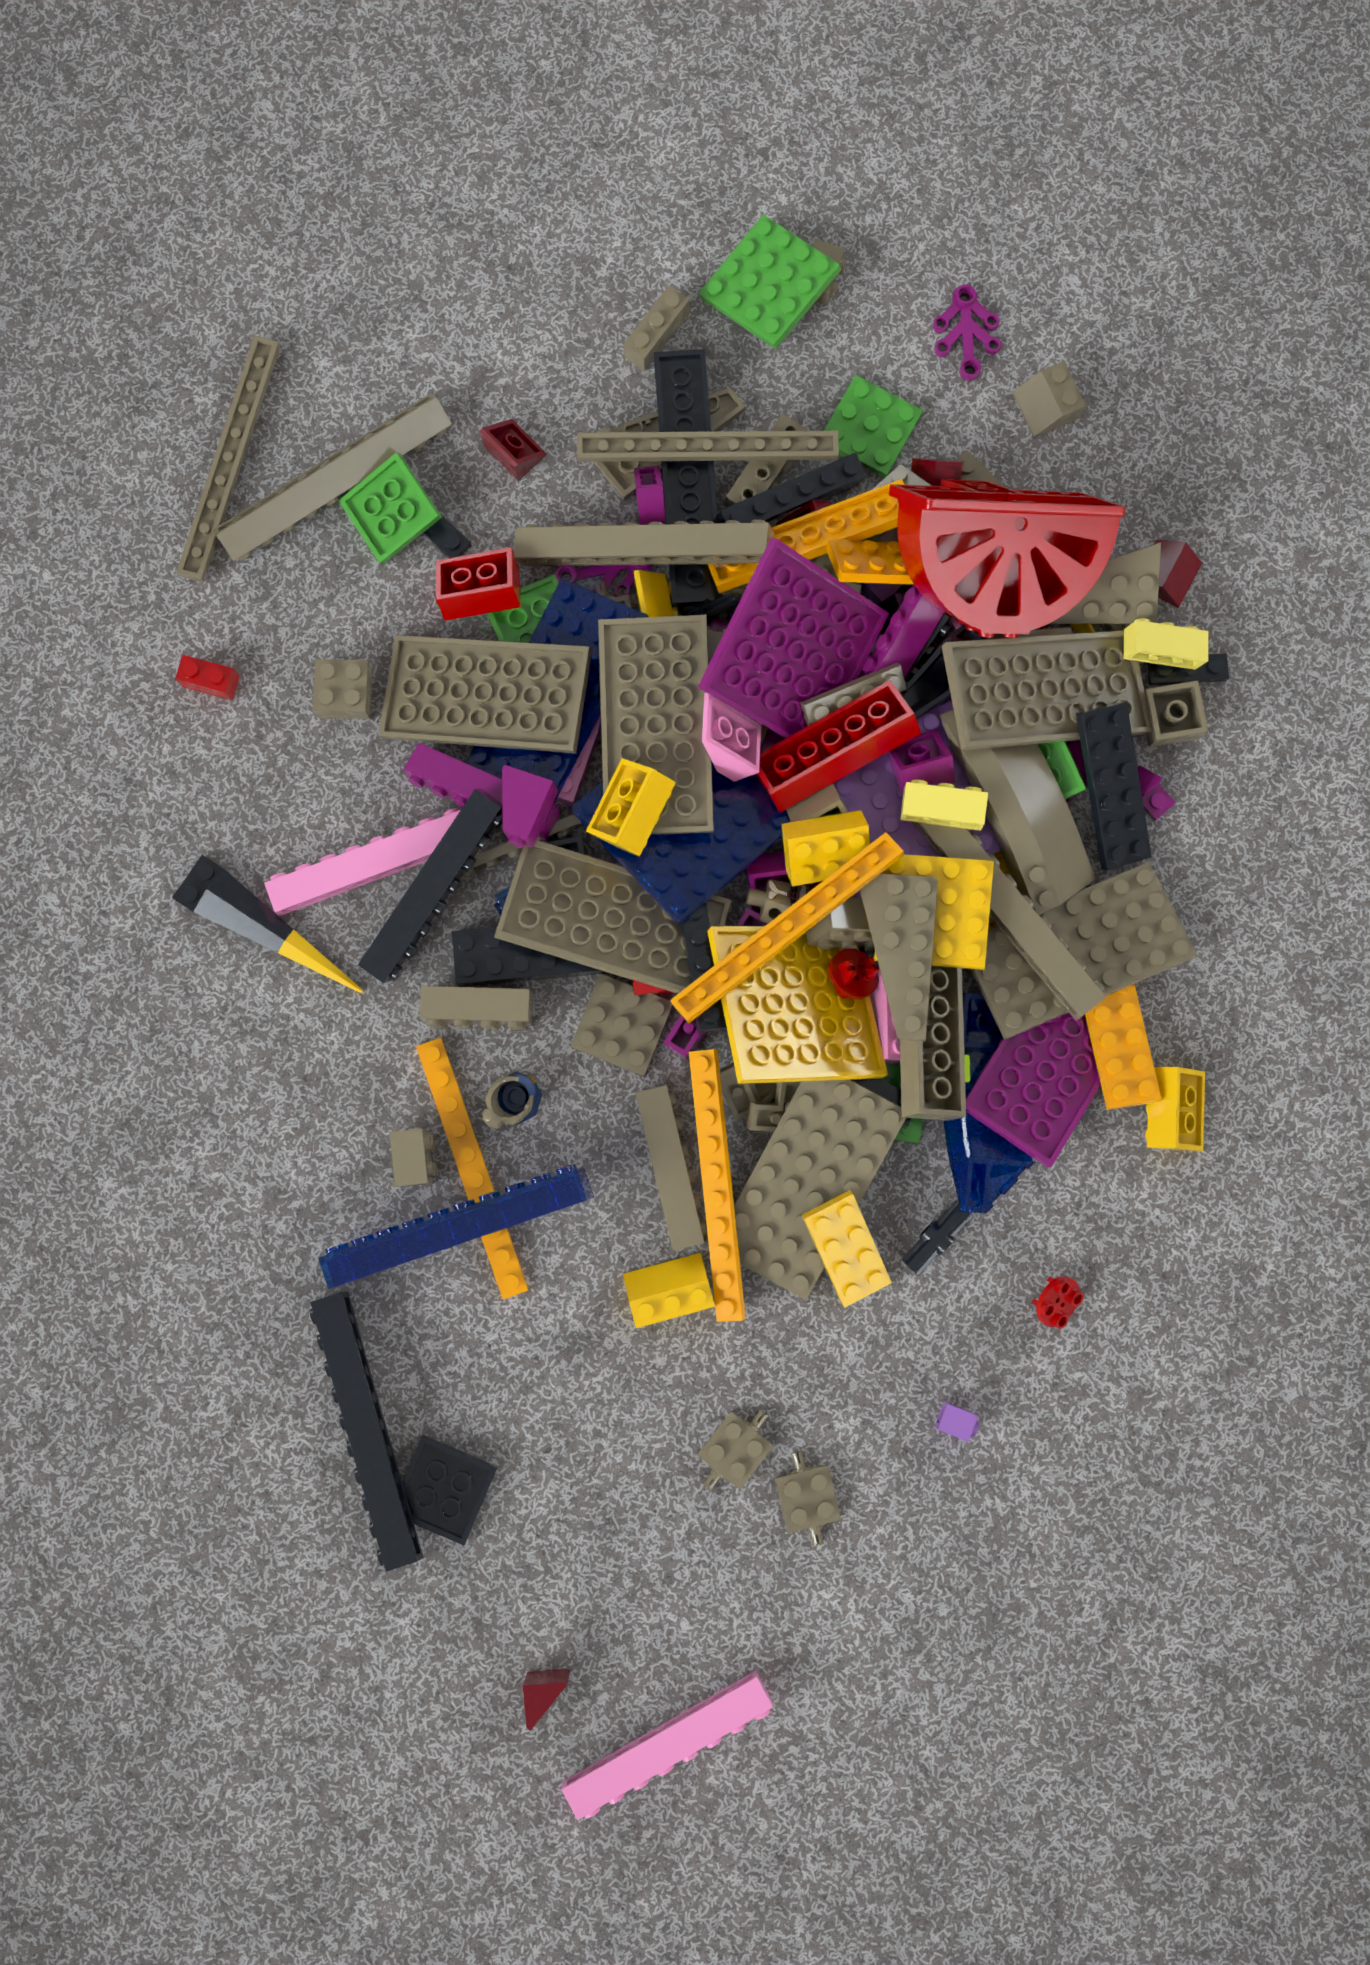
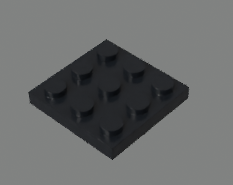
[402,1434,498,1546]

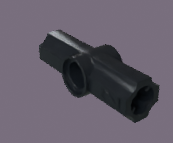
[901,1200,973,1276]

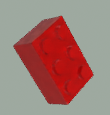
[436,547,521,621]

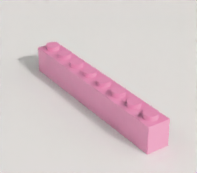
[264,808,460,916]
[561,1671,773,1820]

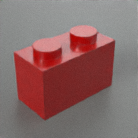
[175,655,240,700]

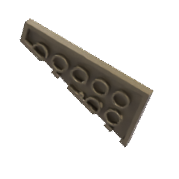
[593,387,746,501]
[1049,542,1161,624]
[860,874,938,1041]

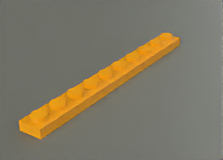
[670,832,904,1024]
[416,1038,529,1299]
[689,1049,746,1322]

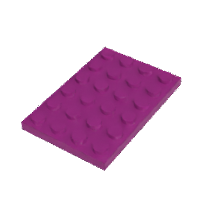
[966,1013,1101,1168]

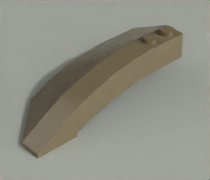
[939,709,1096,915]

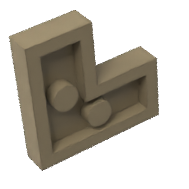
[746,1081,801,1132]

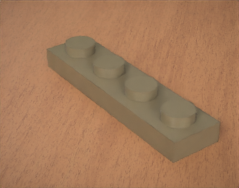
[801,663,907,726]

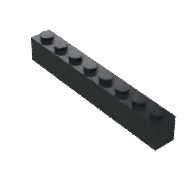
[358,789,503,983]

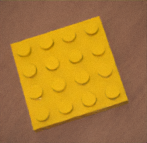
[874,854,994,970]

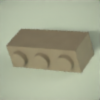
[623,285,690,372]

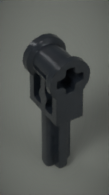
[681,592,741,626]

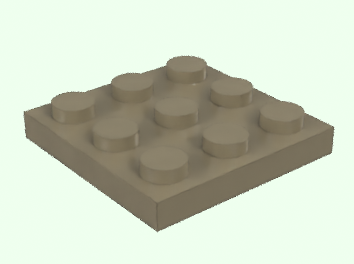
[570,973,673,1077]

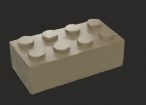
[420,986,533,1031]

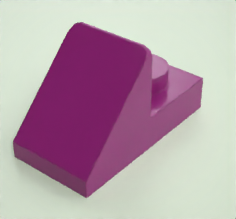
[1138,765,1176,821]

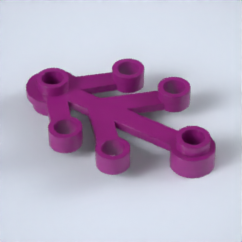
[933,284,1001,381]
[555,565,654,602]

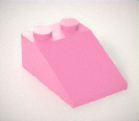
[702,693,761,782]

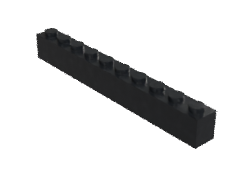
[309,1292,424,1572]

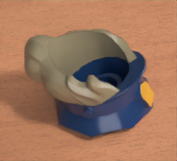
[482,1072,542,1129]

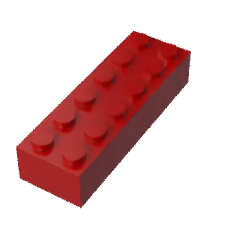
[756,680,921,813]

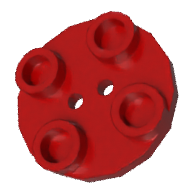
[828,949,879,1000]
[1031,1276,1084,1329]

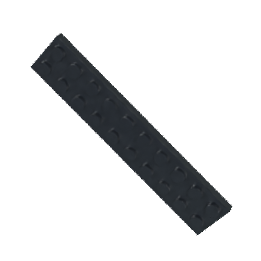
[654,349,723,606]

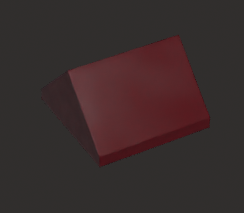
[480,419,547,481]
[1154,539,1202,608]
[523,1668,570,1731]

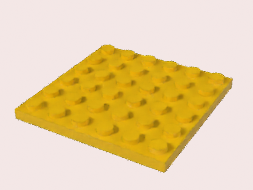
[707,926,888,1084]

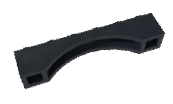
[713,452,867,524]

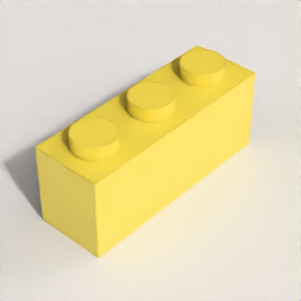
[1124,618,1208,670]
[900,780,988,831]

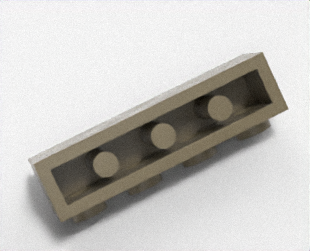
[725,413,808,507]

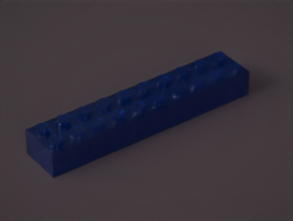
[318,1164,595,1289]

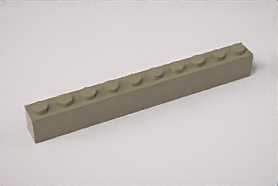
[213,393,452,561]
[514,520,774,566]
[912,822,1106,1021]

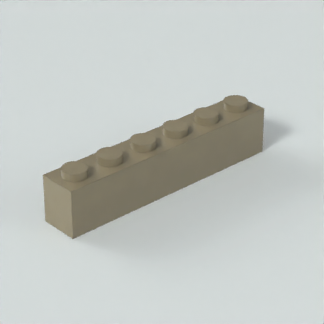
[635,1085,708,1251]

